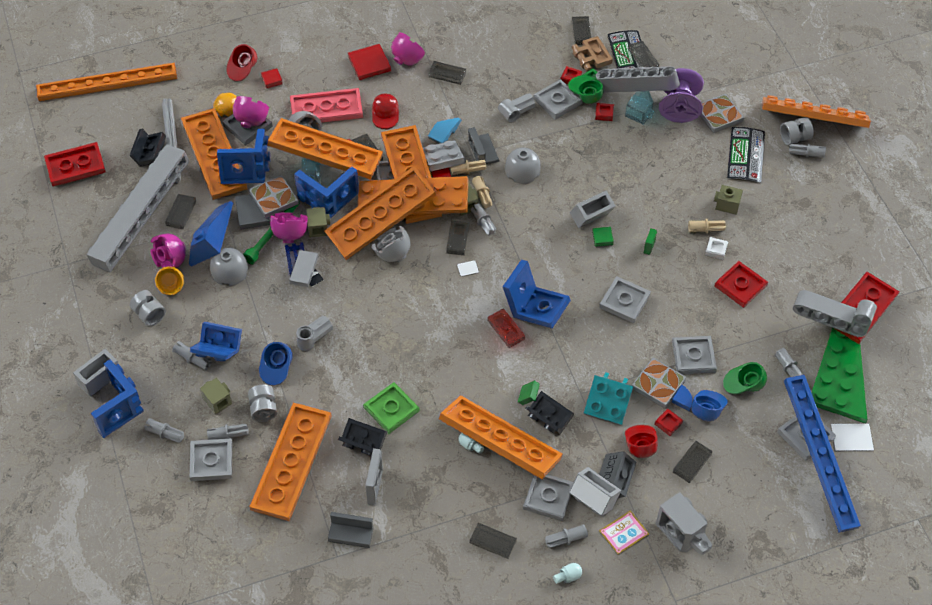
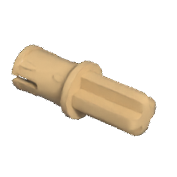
[450,160,486,176]
[472,176,492,209]
[688,219,726,233]

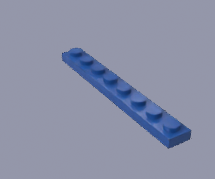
[784,375,861,533]

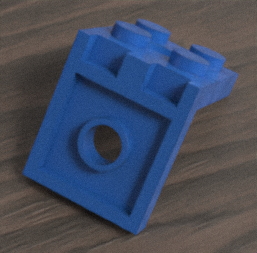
[217,129,271,184]
[294,167,359,219]
[502,259,571,328]
[91,359,144,438]

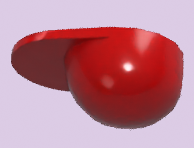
[226,44,258,81]
[372,93,399,129]
[625,425,658,458]

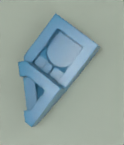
[428,118,462,144]

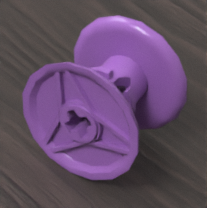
[659,68,704,123]

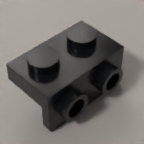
[130,128,167,167]
[525,391,574,434]
[338,418,387,456]

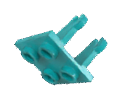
[584,372,633,425]

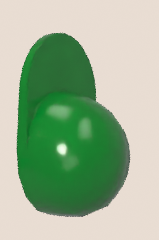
[568,75,604,104]
[723,362,767,394]

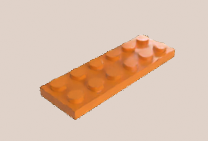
[762,95,871,128]
[181,108,248,200]
[267,118,383,180]
[381,125,442,224]
[325,166,436,260]
[358,176,468,215]
[439,396,563,479]
[249,402,332,521]

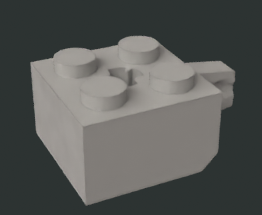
[656,492,712,555]

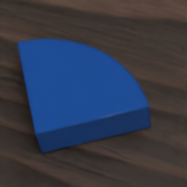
[672,384,692,411]

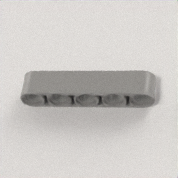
[596,66,680,92]

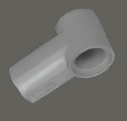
[498,93,535,122]
[296,316,333,351]

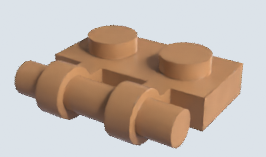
[572,36,613,72]

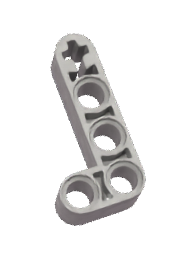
[793,290,877,337]

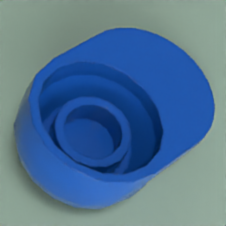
[259,342,292,385]
[691,390,728,421]

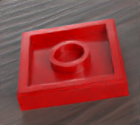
[348,44,391,80]
[714,261,768,308]

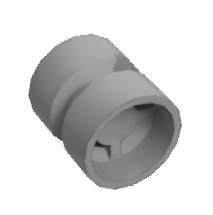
[780,117,814,145]
[130,290,166,326]
[248,385,277,422]

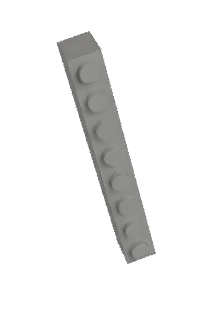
[87,144,189,272]

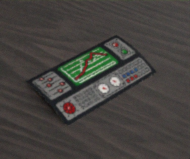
[608,30,649,68]
[727,127,765,183]

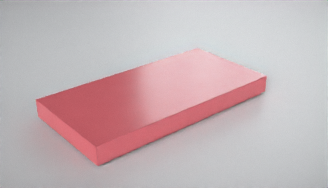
[290,88,363,123]

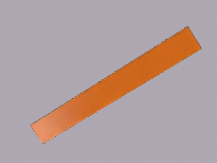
[36,62,177,101]

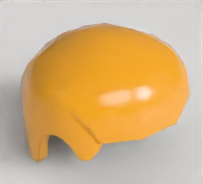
[213,92,237,117]
[155,266,184,296]

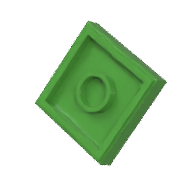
[363,382,420,434]

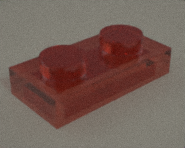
[487,308,525,348]

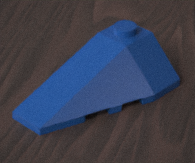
[189,201,233,267]

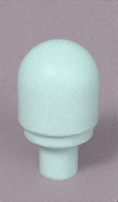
[459,433,484,454]
[553,563,582,584]

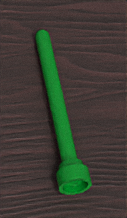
[243,199,300,265]

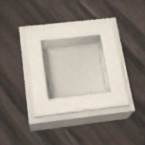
[705,237,728,260]

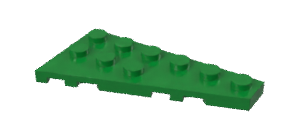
[811,328,868,424]

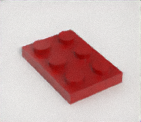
[44,142,106,187]

